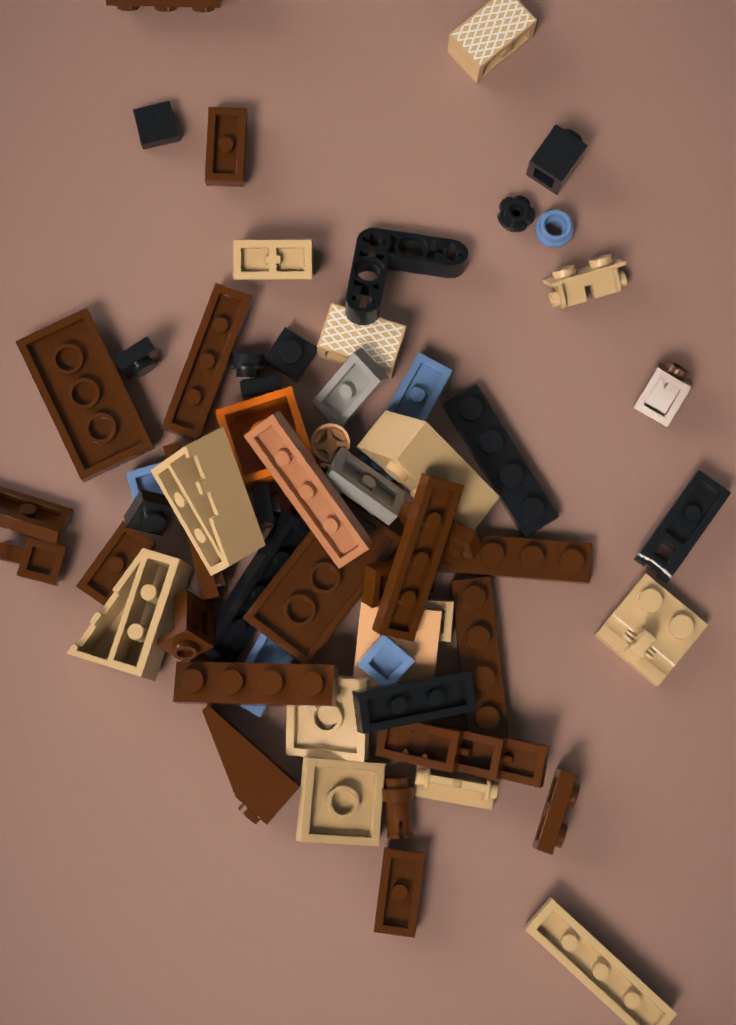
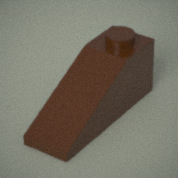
[202,704,301,825]

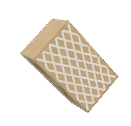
[447,0,537,84]
[317,303,407,379]

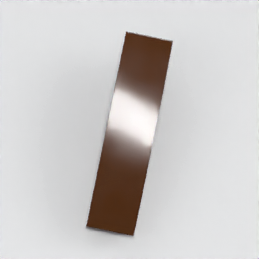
[375,721,550,788]

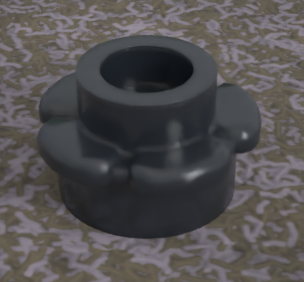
[497,195,535,232]
[228,353,267,377]

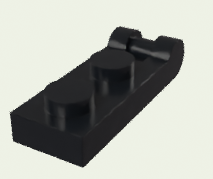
[633,470,731,583]

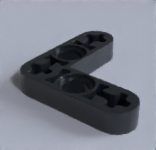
[345,228,468,325]

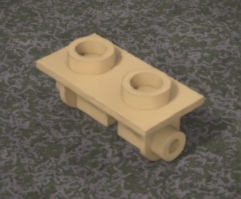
[542,254,627,309]
[413,765,499,810]

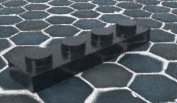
[443,384,559,538]
[203,512,310,663]

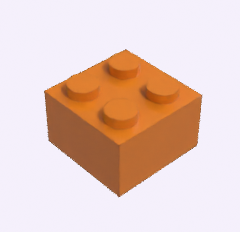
[215,386,316,492]

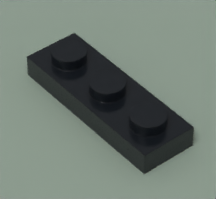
[352,669,476,734]

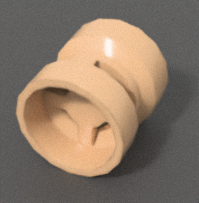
[311,423,350,469]

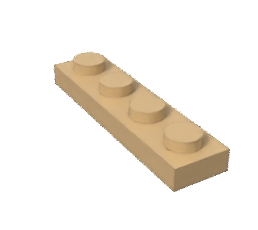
[524,897,677,1025]

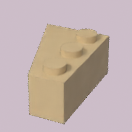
[357,410,500,530]
[150,426,266,576]
[66,548,193,681]

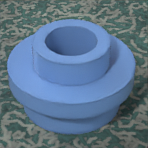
[535,210,574,248]

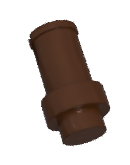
[382,776,414,839]

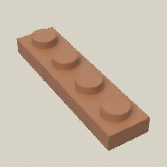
[244,410,375,569]

